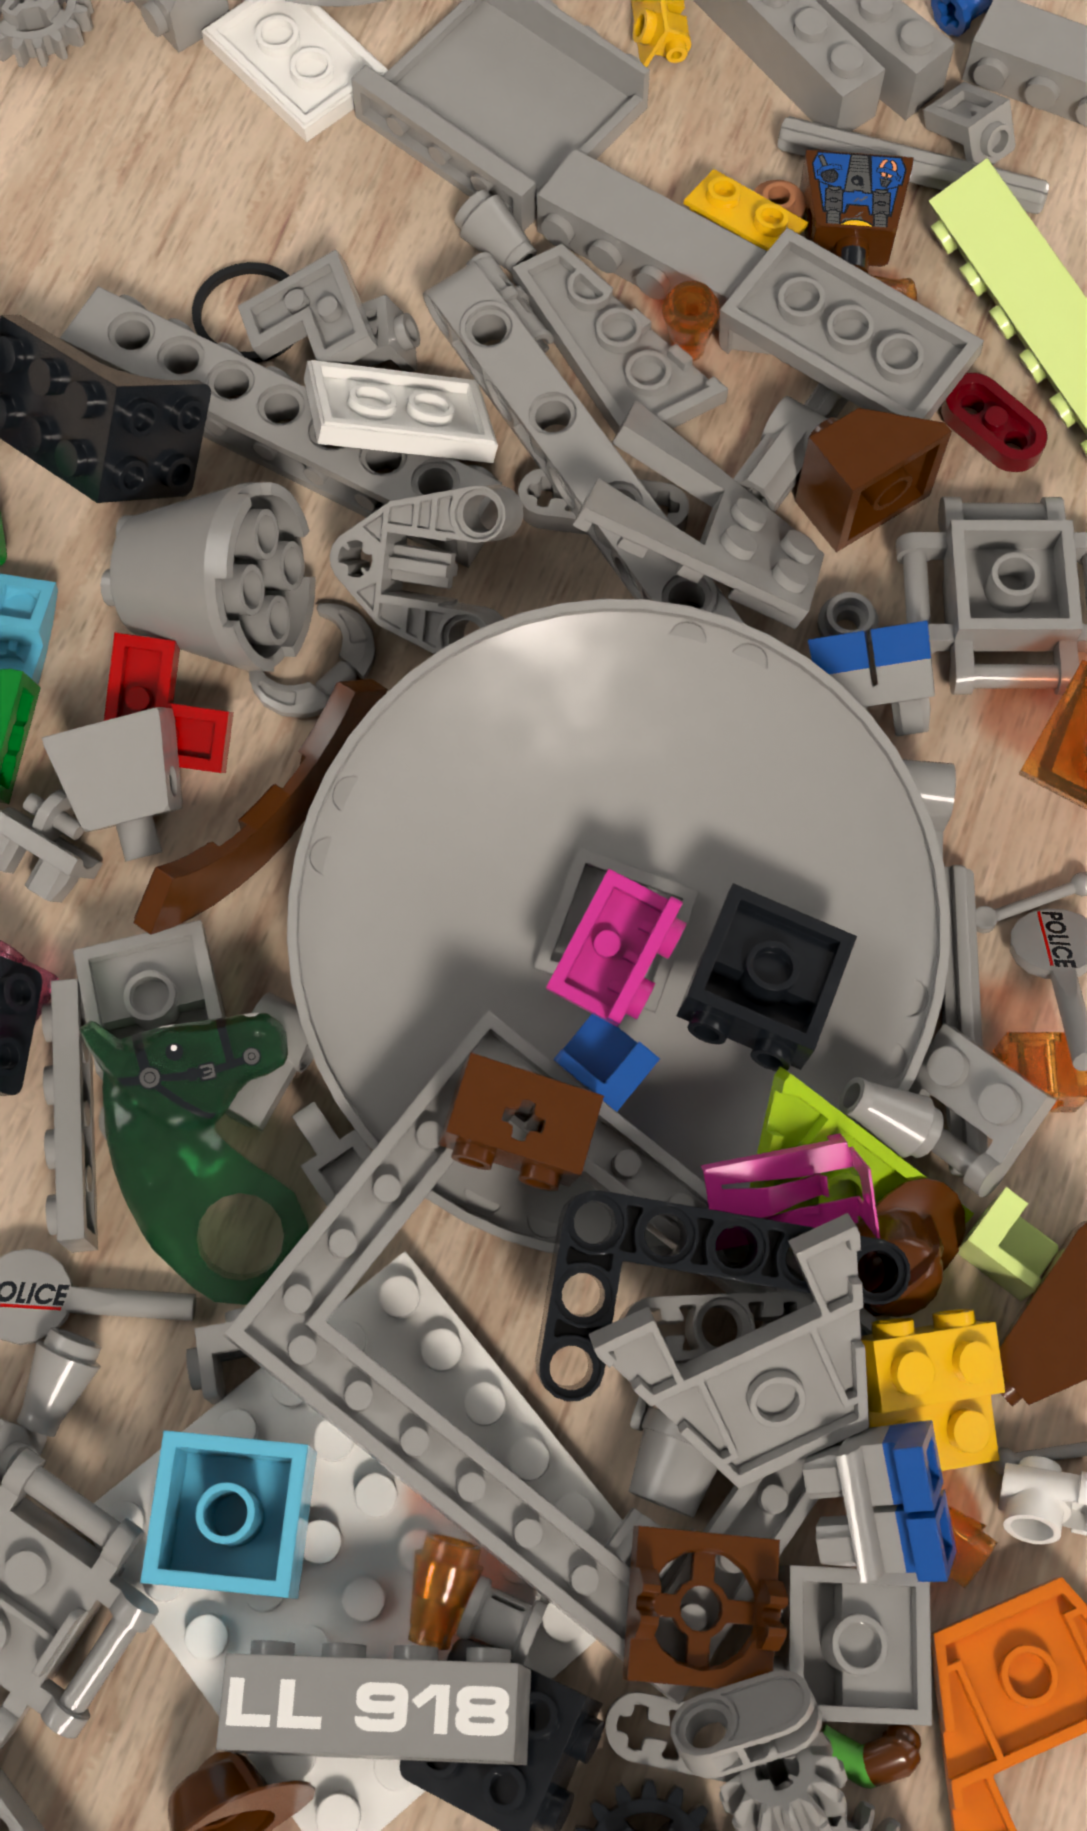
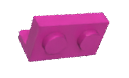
[546,868,687,1027]

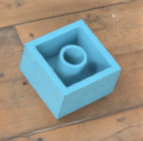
[140,1430,317,1599]

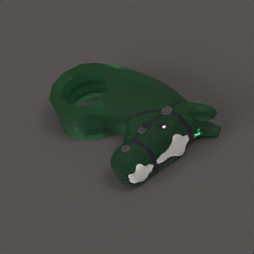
[79,1013,309,1305]

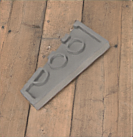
[512,244,728,434]

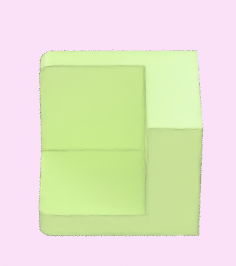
[957,1187,1059,1301]

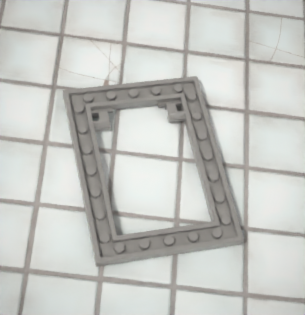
[223,1010,879,1704]

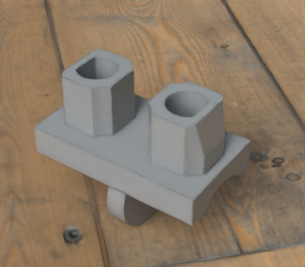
[0,790,103,903]

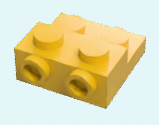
[861,1309,1005,1471]

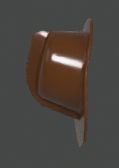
[855,1178,966,1317]
[168,1751,316,1831]

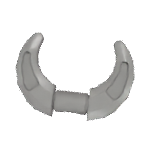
[249,603,376,718]

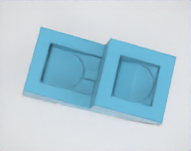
[0,573,58,684]

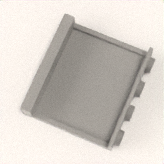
[351,0,650,232]

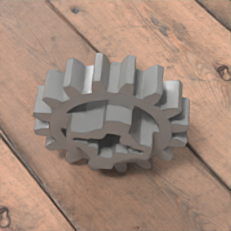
[0,0,94,68]

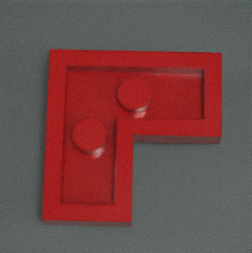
[104,632,234,773]

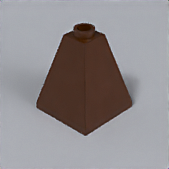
[999,1221,1087,1407]

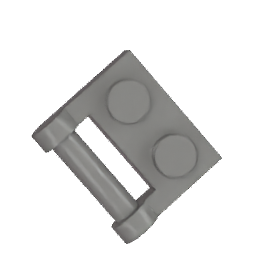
[908,1023,1057,1197]

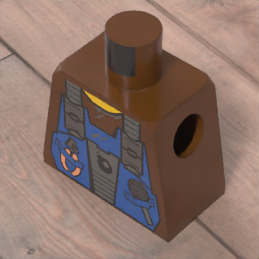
[799,150,913,274]

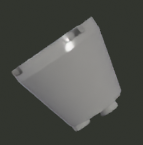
[100,482,316,672]

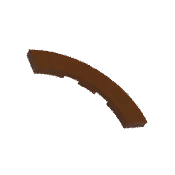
[133,679,388,935]

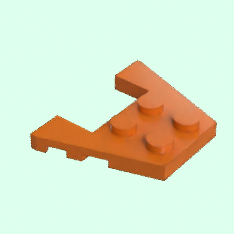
[931,1577,1087,1831]

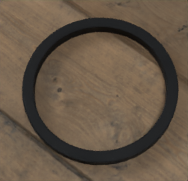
[192,262,295,363]

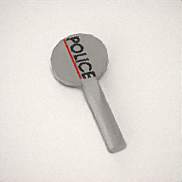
[1010,909,1087,1071]
[0,1249,196,1345]

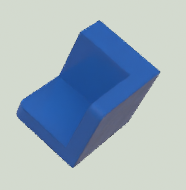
[553,1014,660,1112]

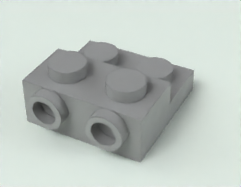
[73,920,231,1092]
[773,1565,932,1726]

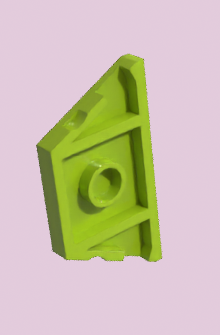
[749,1067,974,1224]

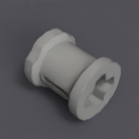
[456,1575,548,1665]

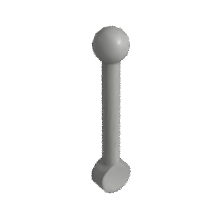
[976,872,1087,933]
[991,1442,1087,1475]

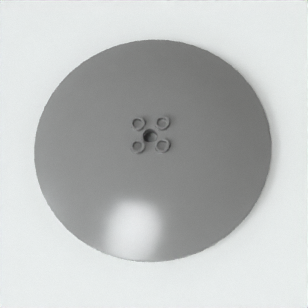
[287,599,950,1256]

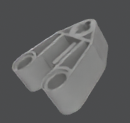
[330,485,524,654]

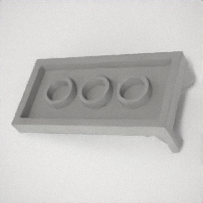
[719,228,984,420]

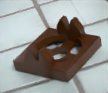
[622,1526,789,1689]

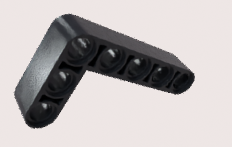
[535,1190,911,1402]

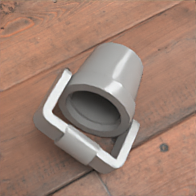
[629,1363,717,1518]

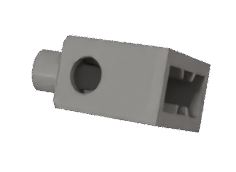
[42,707,183,862]

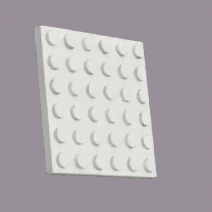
[92,1251,631,1831]

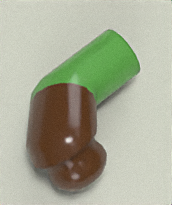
[821,1724,922,1789]

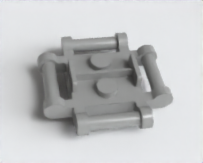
[896,497,1087,695]
[0,1448,159,1750]

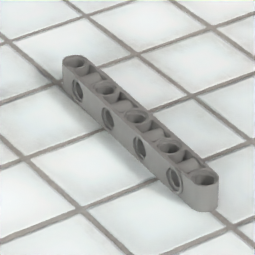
[423,262,745,624]

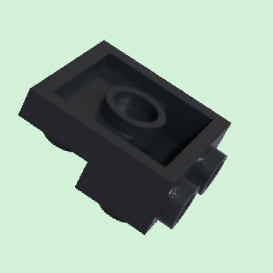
[676,883,857,1071]

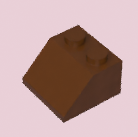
[795,408,952,553]

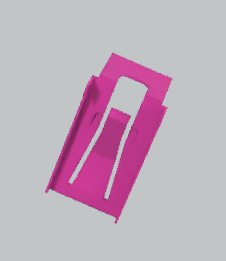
[701,1133,880,1251]

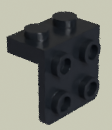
[399,1638,604,1831]

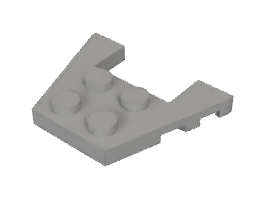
[589,1213,869,1489]

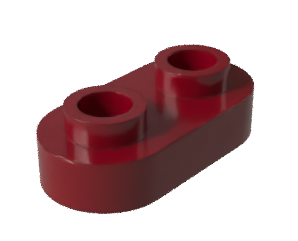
[941,373,1048,472]

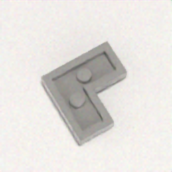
[238,249,379,364]

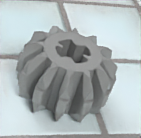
[719,1731,847,1831]

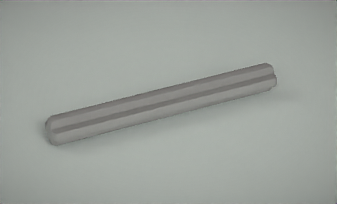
[778,116,1049,214]
[942,865,988,1177]

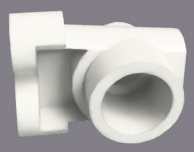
[998,1456,1087,1544]

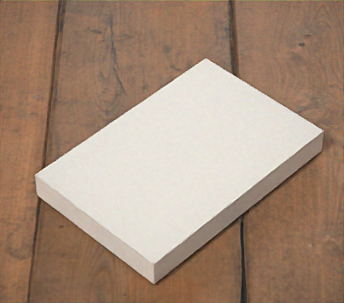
[201,0,388,143]
[304,360,498,463]

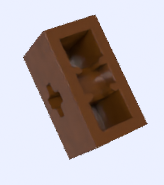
[438,1052,604,1191]

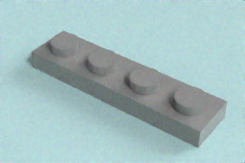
[41,979,98,1253]

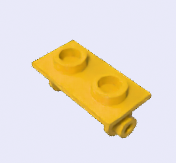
[631,0,692,67]
[683,169,808,251]

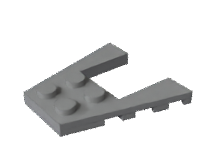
[573,400,824,629]

